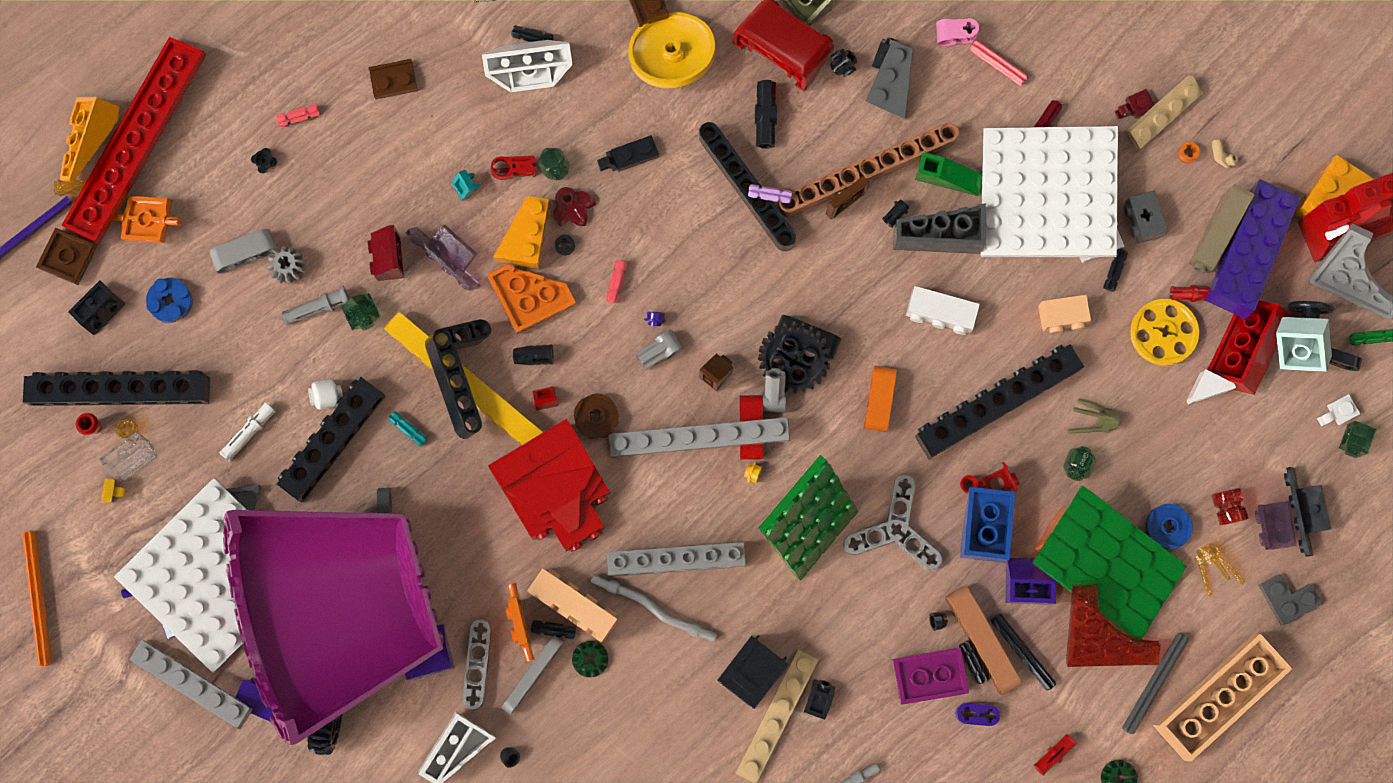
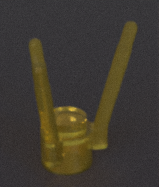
[1194,542,1245,596]

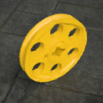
[1130,299,1199,366]

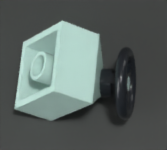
[1276,301,1335,372]

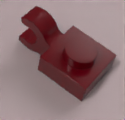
[1115,89,1155,119]

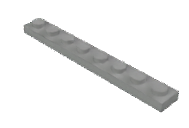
[609,418,790,457]

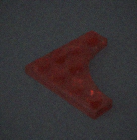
[1066,585,1161,667]

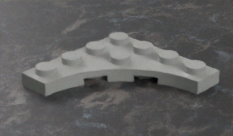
[1309,224,1393,320]

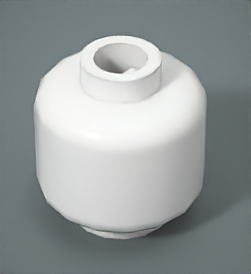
[308,379,343,410]

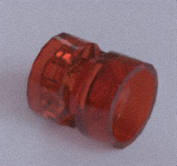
[1211,488,1249,526]

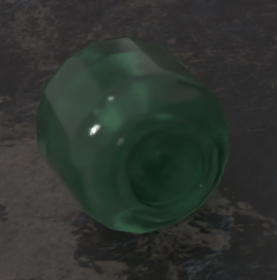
[538,147,570,180]
[1063,446,1096,481]

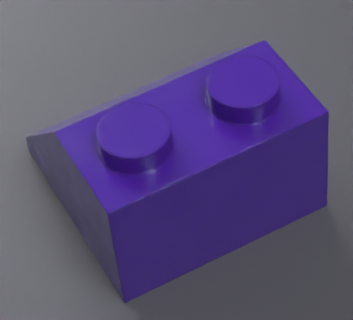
[405,624,455,680]

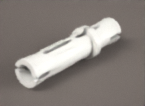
[219,402,276,462]

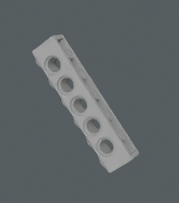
[607,542,745,577]

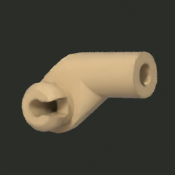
[1211,139,1238,168]

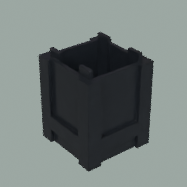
[717,635,788,709]

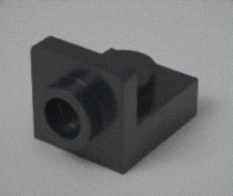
[803,679,835,720]

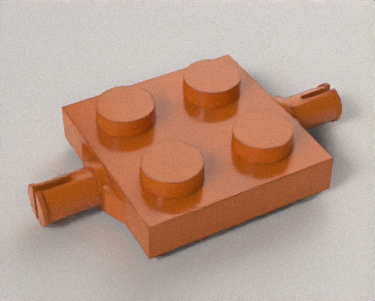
[112,196,182,243]
[505,583,534,662]

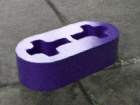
[955,703,1000,726]

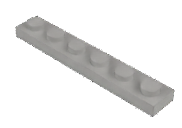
[129,640,253,729]

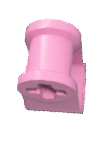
[936,18,979,46]

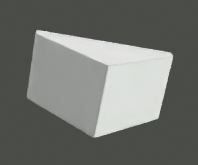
[1187,369,1236,405]

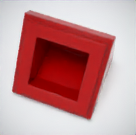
[532,386,558,411]

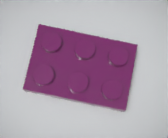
[892,648,969,705]

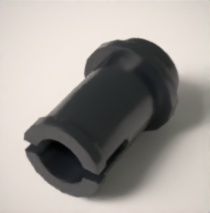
[882,199,910,228]

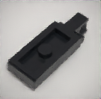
[597,135,659,172]

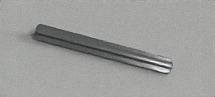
[1122,633,1189,734]

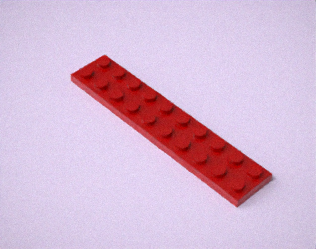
[61,37,207,244]

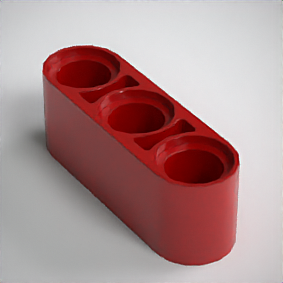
[740,395,763,460]

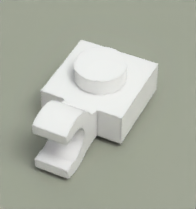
[1317,394,1360,426]

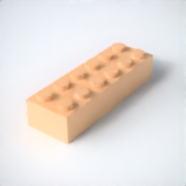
[1153,634,1292,761]

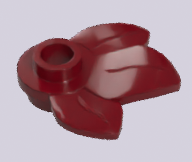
[554,187,596,226]

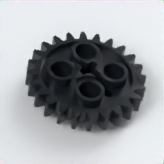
[758,321,831,393]

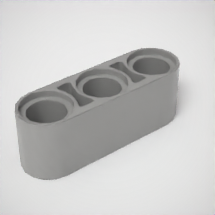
[209,229,277,274]

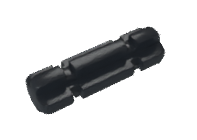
[511,25,554,42]
[1103,249,1128,292]
[531,620,576,639]
[959,640,989,684]

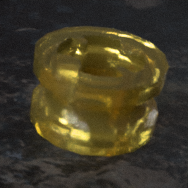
[115,419,139,440]

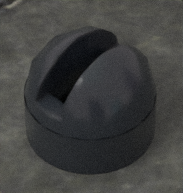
[929,612,948,631]
[500,747,520,768]

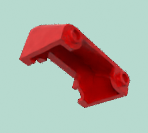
[733,0,834,91]

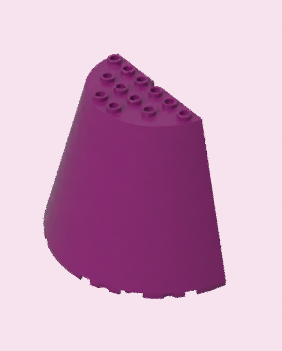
[223,510,444,745]

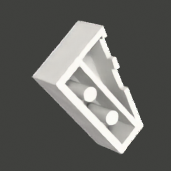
[418,711,496,783]

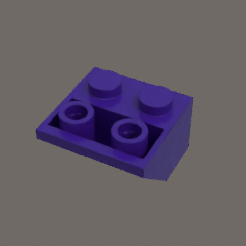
[1005,558,1056,605]

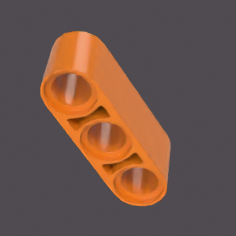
[864,366,897,432]

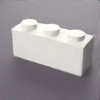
[906,286,980,335]

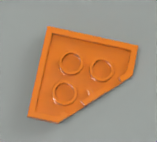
[487,265,576,334]

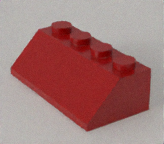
[1208,301,1291,395]

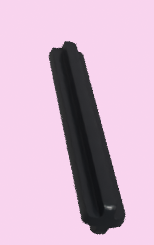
[991,614,1056,691]

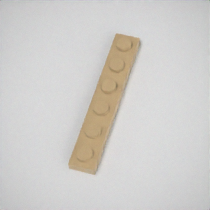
[735,649,818,783]

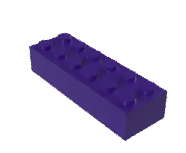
[1205,179,1301,319]

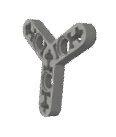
[843,475,942,570]

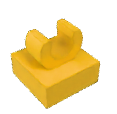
[101,478,125,503]

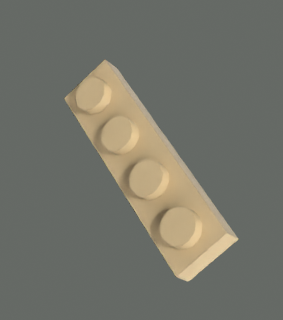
[1126,75,1203,149]

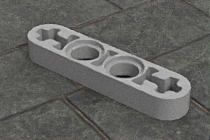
[463,619,492,709]
[501,635,564,715]

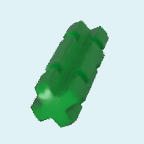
[1350,329,1393,345]

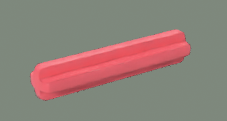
[970,40,1028,85]

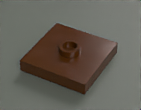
[825,176,868,219]
[36,227,97,285]

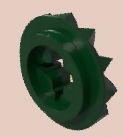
[572,641,609,678]
[1101,760,1138,783]

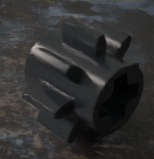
[830,49,857,77]

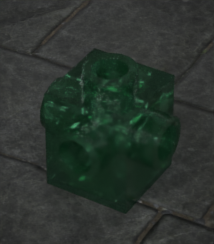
[341,293,381,331]

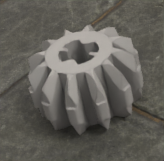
[267,246,306,284]

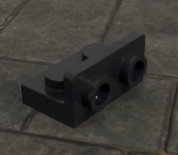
[68,280,125,335]

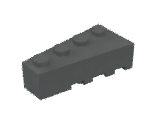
[893,203,986,254]

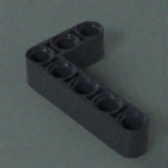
[425,319,491,439]

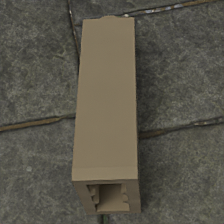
[1189,184,1255,274]

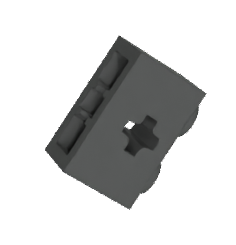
[1124,190,1168,244]

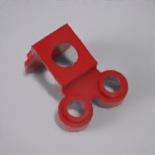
[960,462,1020,494]

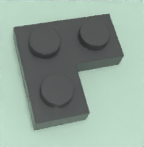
[1258,574,1323,626]

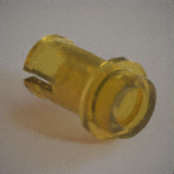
[53,179,83,197]

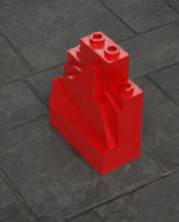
[1297,173,1393,262]
[488,419,611,552]

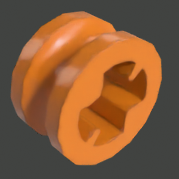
[1178,141,1200,163]

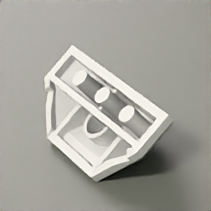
[482,40,572,92]

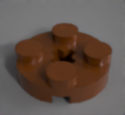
[574,393,619,439]

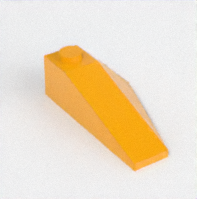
[60,97,120,182]

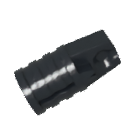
[513,344,554,365]

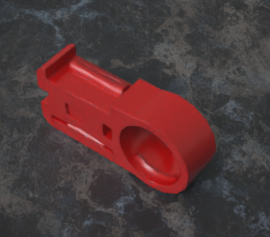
[490,155,536,180]

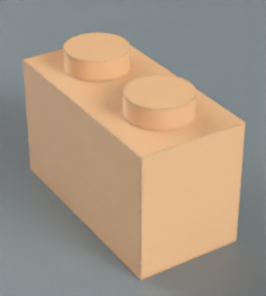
[1038,295,1091,334]

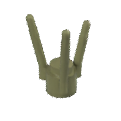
[1068,399,1119,434]

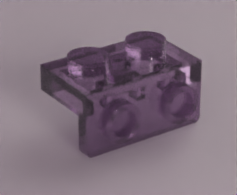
[1255,501,1297,550]

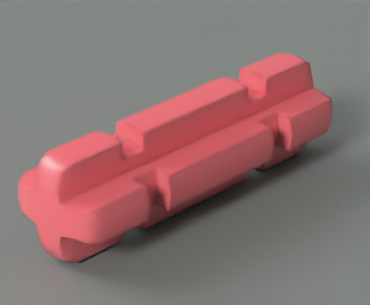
[276,104,320,127]
[606,260,628,303]

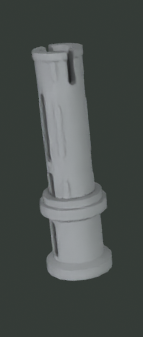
[282,286,351,325]

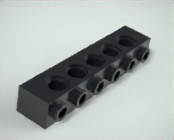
[276,377,385,503]

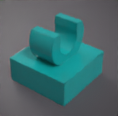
[451,170,481,201]

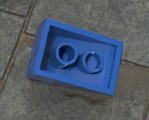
[960,487,1015,563]

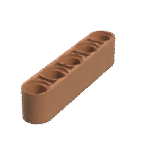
[945,586,1021,695]

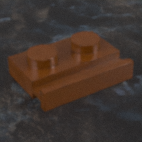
[629,0,669,27]
[368,59,418,100]

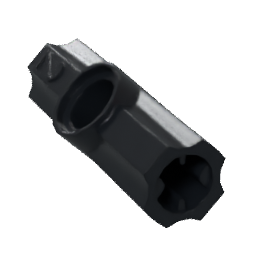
[755,80,777,149]

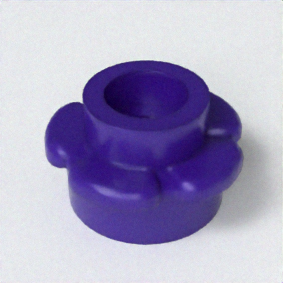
[644,312,666,326]

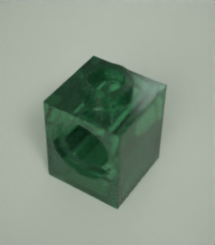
[1339,421,1376,458]

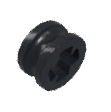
[555,235,575,256]

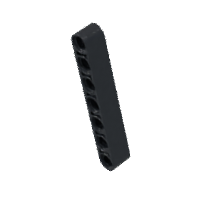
[699,122,796,251]

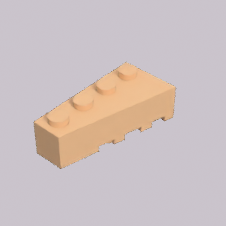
[527,568,618,643]

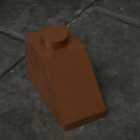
[699,353,734,392]

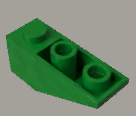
[915,152,983,196]

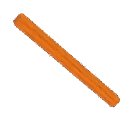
[22,531,52,666]

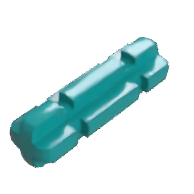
[388,411,428,446]

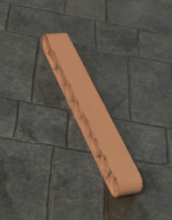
[778,122,959,217]

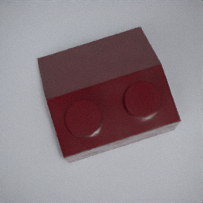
[368,225,404,281]

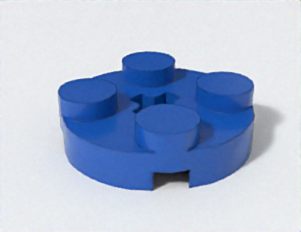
[146,278,193,323]
[1145,504,1193,550]

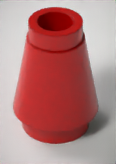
[76,413,102,435]

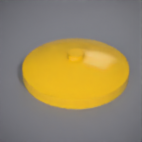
[628,12,716,88]

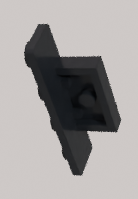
[1284,467,1332,557]

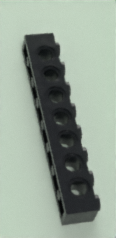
[915,344,1084,460]
[23,370,210,406]

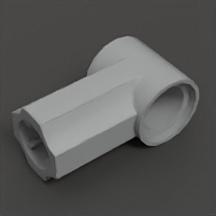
[636,330,683,370]
[762,368,786,412]

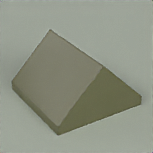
[783,0,834,26]

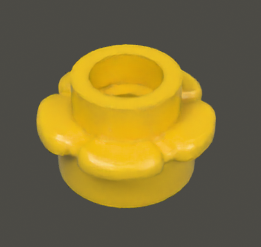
[744,462,763,483]

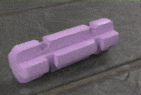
[748,184,792,203]

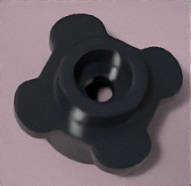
[251,148,277,174]

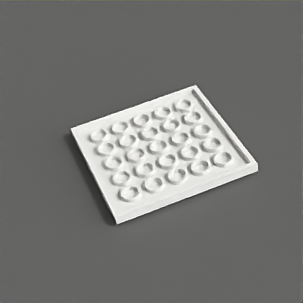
[981,126,1118,257]
[114,478,247,673]

